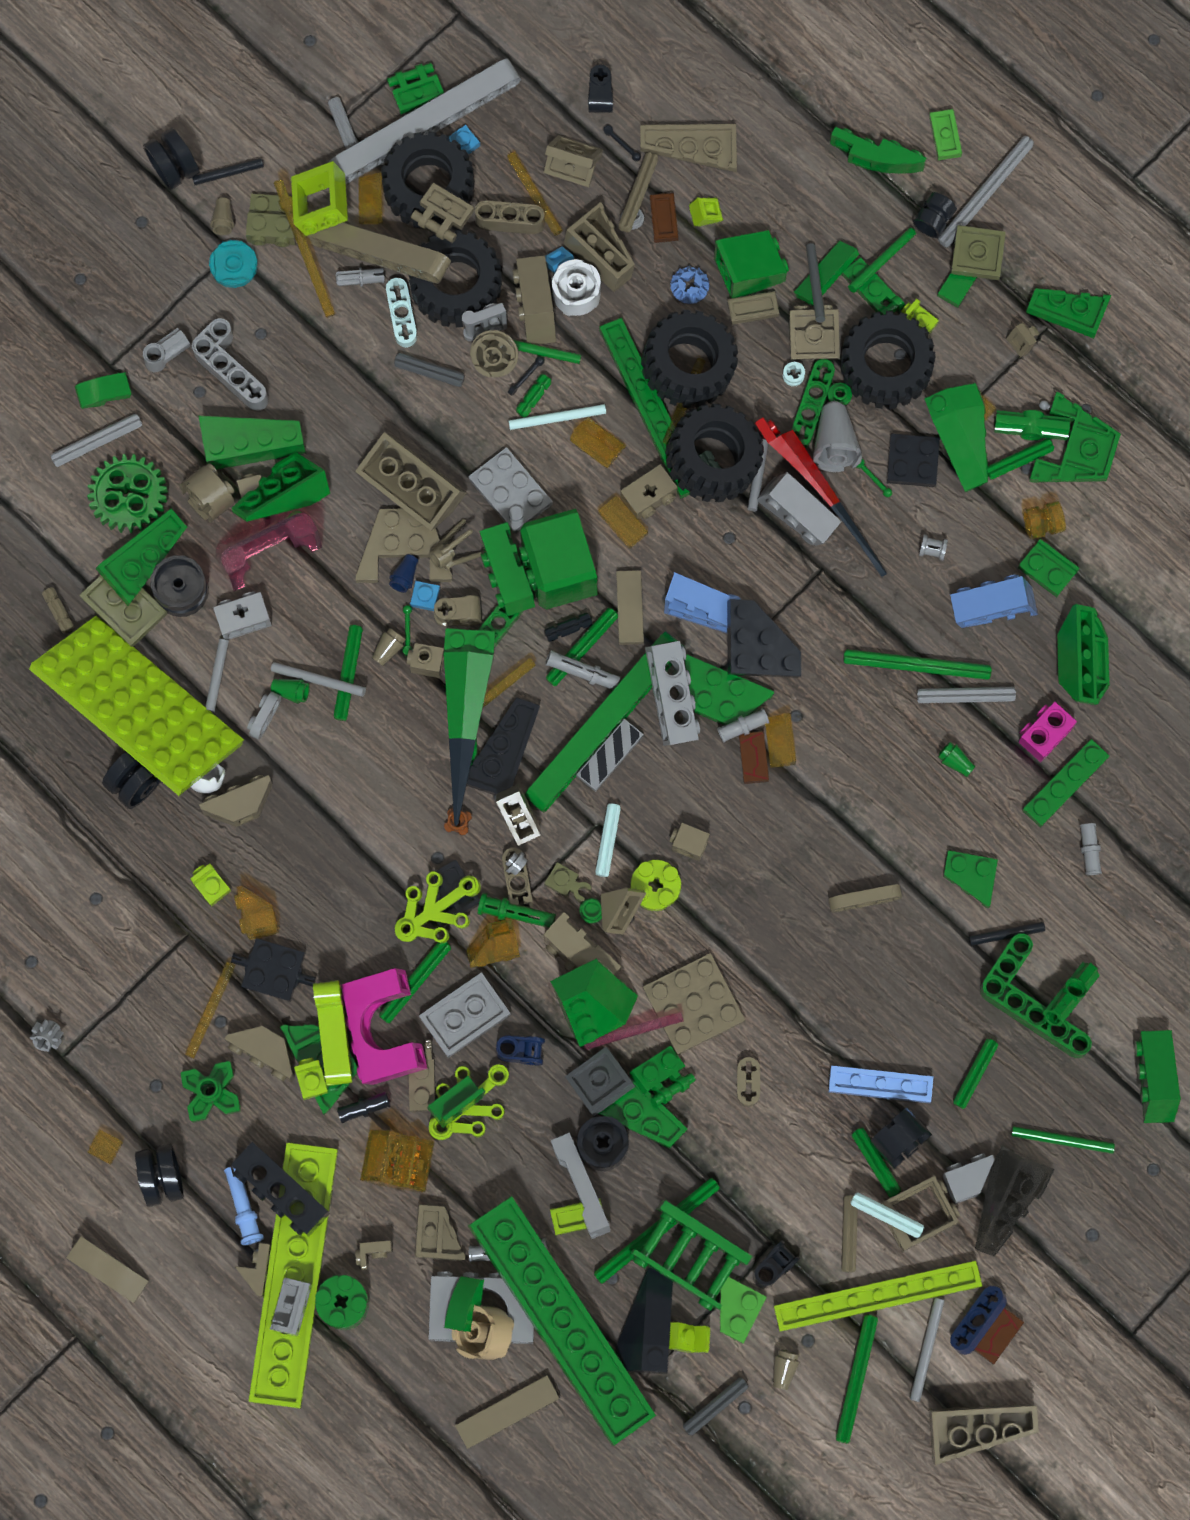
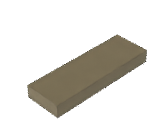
[616,571,644,645]

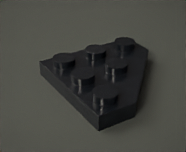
[727,599,801,678]

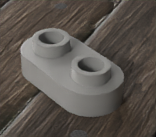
[247,692,281,740]

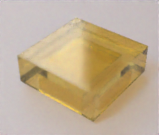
[87,1130,123,1165]

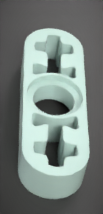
[386,278,417,347]

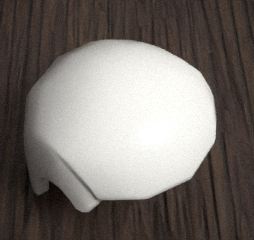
[191,764,225,793]

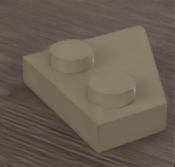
[414,1205,465,1261]

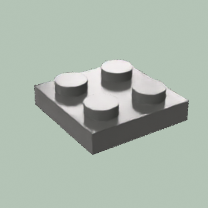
[565,1047,635,1117]

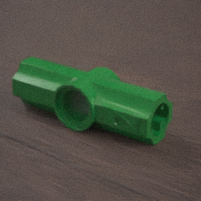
[994,410,1070,441]
[1042,962,1100,1027]

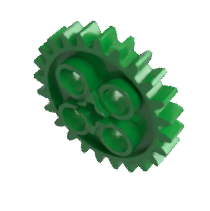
[87,454,168,533]

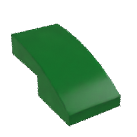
[75,372,131,409]
[444,1276,484,1332]

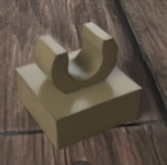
[1006,323,1040,358]

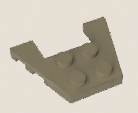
[356,509,452,583]

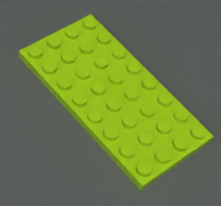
[29,616,244,796]

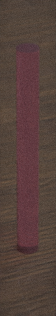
[585,1012,684,1050]

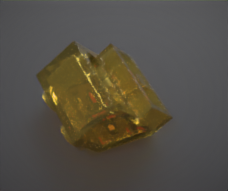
[360,1130,434,1192]

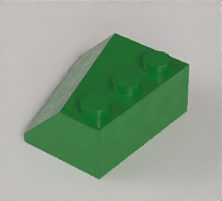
[550,958,638,1047]

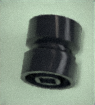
[913,192,957,238]

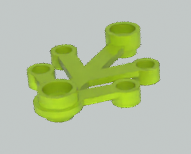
[395,871,481,943]
[429,1064,509,1140]

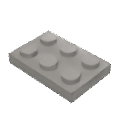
[468,447,553,534]
[419,972,511,1058]

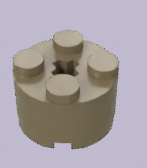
[179,463,235,523]

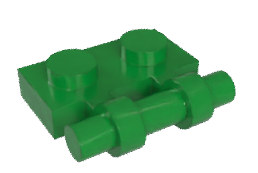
[387,63,444,115]
[629,1045,696,1107]

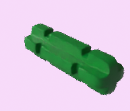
[516,374,551,418]

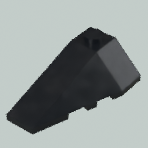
[616,1268,674,1374]

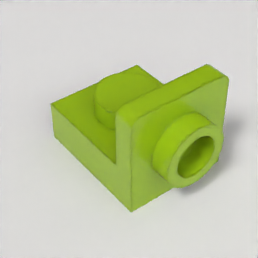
[901,299,939,335]
[191,864,231,907]
[294,1058,328,1100]
[669,1322,710,1353]

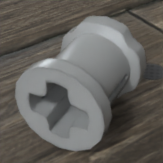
[919,534,948,561]

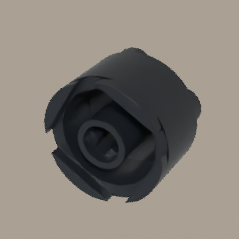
[871,1108,932,1169]
[577,1116,629,1171]

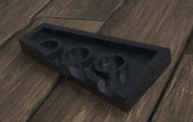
[466,698,540,796]

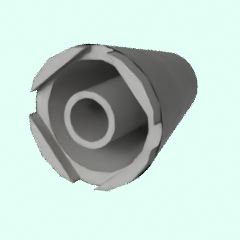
[813,401,862,472]

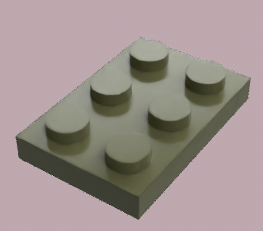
[79,575,167,647]

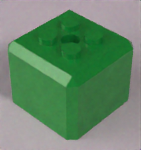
[519,509,597,610]

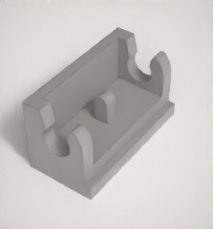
[270,1278,312,1337]

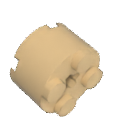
[452,1305,514,1360]

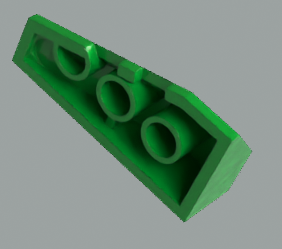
[925,383,988,492]
[231,452,330,522]

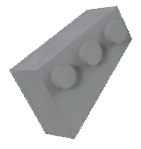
[757,472,841,546]

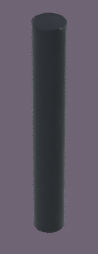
[192,158,264,185]
[969,922,1045,946]

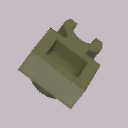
[544,862,592,903]

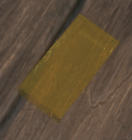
[598,496,648,549]

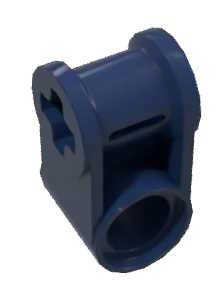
[496,1036,545,1066]

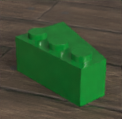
[480,522,535,616]
[1134,1030,1181,1123]

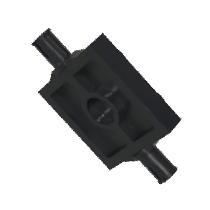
[231,938,316,1002]

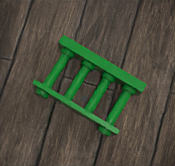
[629,1200,752,1311]

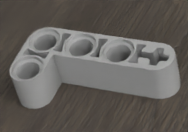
[192,318,269,411]

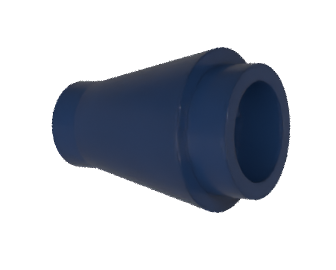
[389,554,419,593]

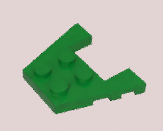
[1029,392,1121,483]

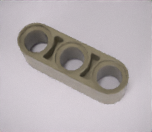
[475,200,545,234]

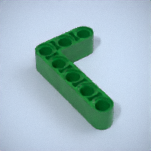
[980,934,1092,1058]

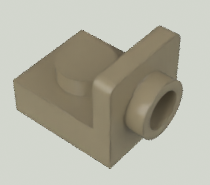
[355,1241,393,1271]

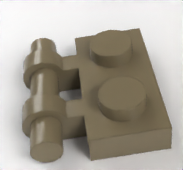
[411,183,474,243]

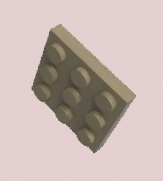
[643,953,745,1055]

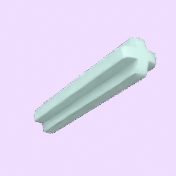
[595,803,621,877]
[851,1192,924,1238]

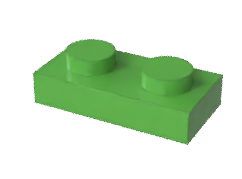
[929,109,962,161]

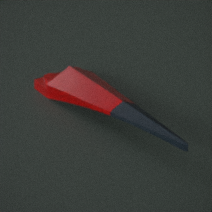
[755,418,887,577]

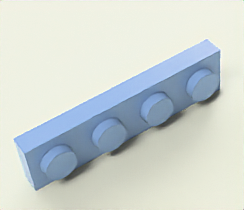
[828,1066,933,1103]

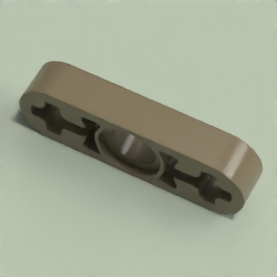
[502,847,534,916]
[828,884,902,912]

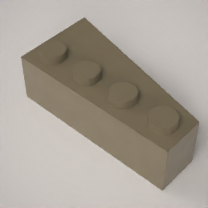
[929,1403,1039,1465]

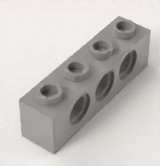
[645,641,700,746]

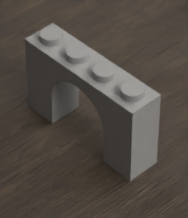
[429,1272,534,1344]

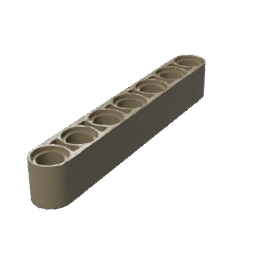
[304,223,451,284]

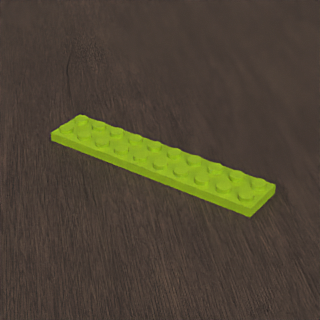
[249,1143,338,1409]

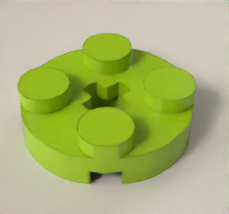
[631,860,681,911]

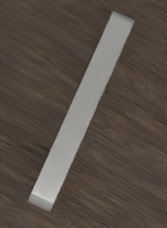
[328,59,521,184]

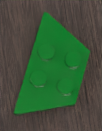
[685,654,775,725]
[280,1025,357,1115]

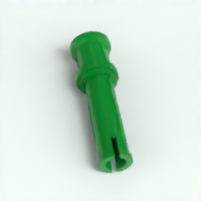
[478,893,556,928]

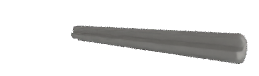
[938,136,1034,248]

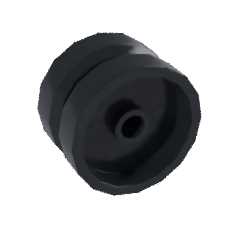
[143,128,200,191]
[150,556,208,617]
[102,752,161,809]
[135,1143,184,1207]

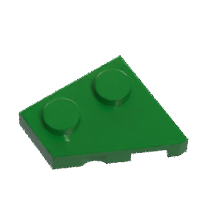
[943,850,998,908]

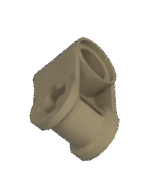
[434,595,482,627]

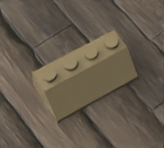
[355,432,467,531]

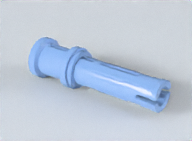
[224,1167,264,1245]

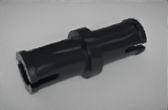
[337,1091,391,1123]

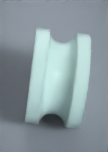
[783,362,805,386]

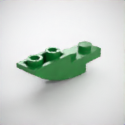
[830,127,927,174]

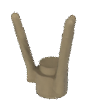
[429,519,484,570]

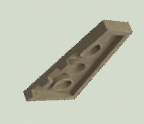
[640,124,737,172]

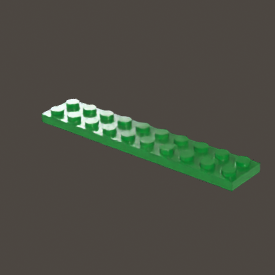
[468,1196,656,1446]

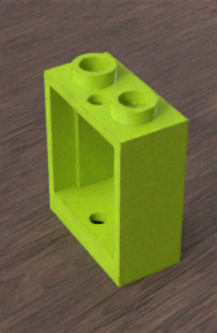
[291,161,348,236]

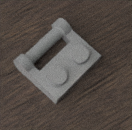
[462,303,507,342]

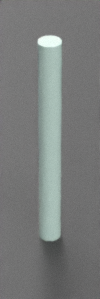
[508,404,606,430]

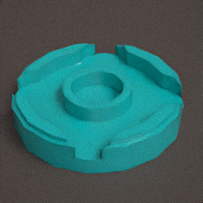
[209,240,258,288]

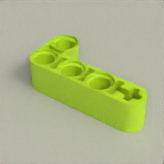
[313,980,353,1086]

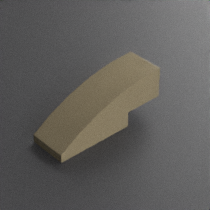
[66,1236,149,1303]

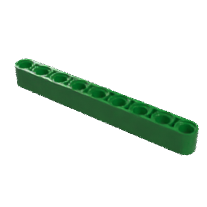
[525,631,685,813]

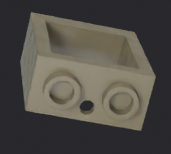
[881,1176,960,1252]

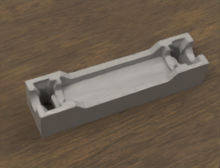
[550,1133,611,1239]

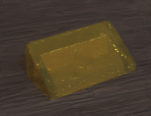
[359,173,383,224]
[570,417,626,468]
[765,713,796,768]

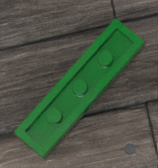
[1022,739,1110,828]

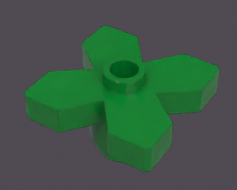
[181,1061,241,1123]

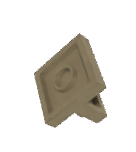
[544,135,603,187]

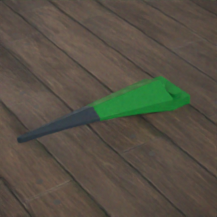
[444,628,496,826]

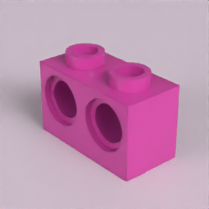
[1019,702,1077,762]

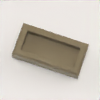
[727,291,779,325]

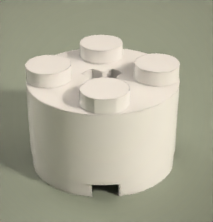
[552,259,601,316]

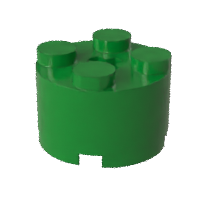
[315,1275,369,1330]

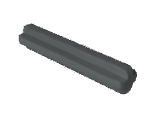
[394,353,465,387]
[683,1377,749,1436]

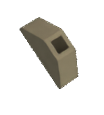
[199,775,273,827]
[225,1026,294,1082]

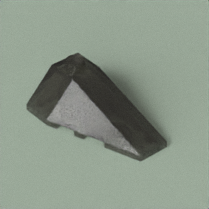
[975,1146,1055,1257]

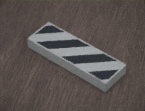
[576,719,644,792]

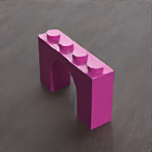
[341,968,428,1085]

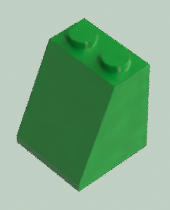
[714,230,789,299]

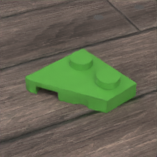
[720,1277,767,1344]

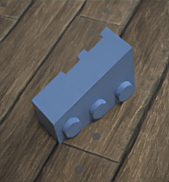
[664,572,741,633]
[950,575,1038,628]

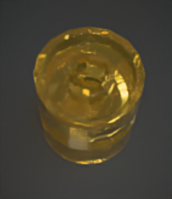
[1023,501,1066,540]

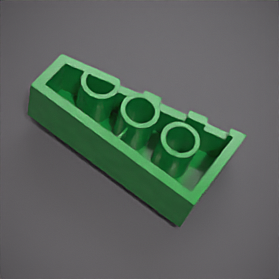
[199,416,306,470]

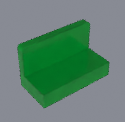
[427,1076,485,1128]

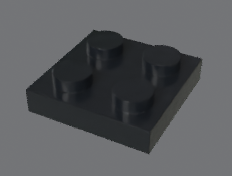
[887,434,940,487]

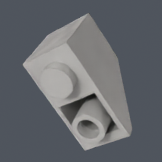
[942,1153,994,1204]

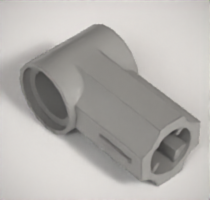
[143,328,190,372]

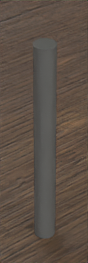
[806,243,825,323]

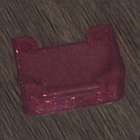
[216,508,322,591]

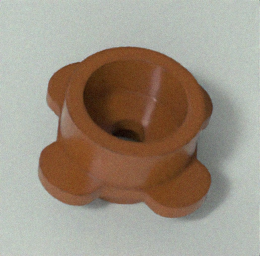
[444,808,472,836]

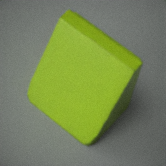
[689,198,723,226]

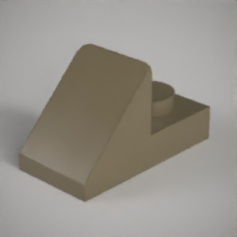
[235,1243,271,1298]

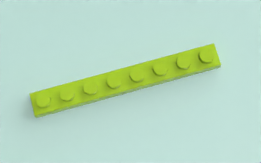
[773,1261,982,1332]

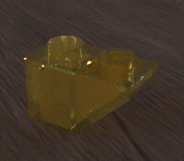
[234,886,279,940]
[467,918,520,968]

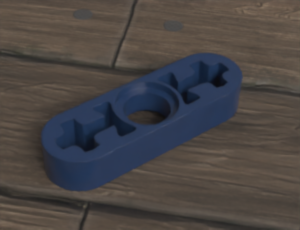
[950,1286,1007,1355]

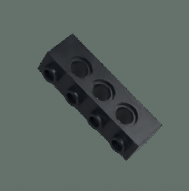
[231,1142,330,1237]

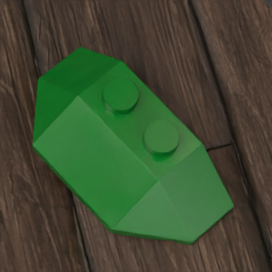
[1057,604,1110,705]

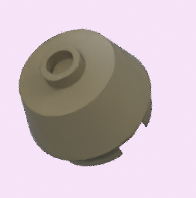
[470,330,518,377]

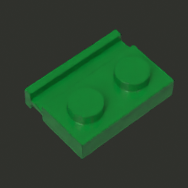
[1018,539,1080,598]

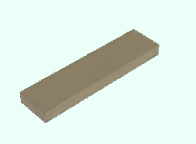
[455,1376,560,1449]

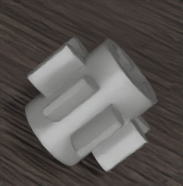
[30,1019,64,1052]

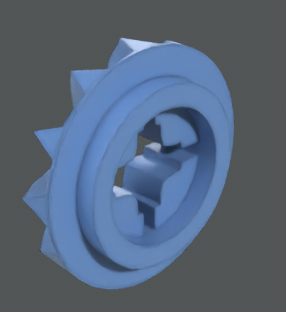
[671,265,709,304]

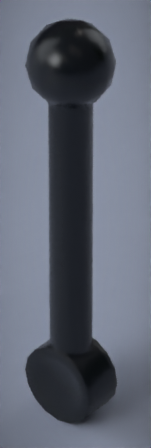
[603,125,641,161]
[508,357,545,396]

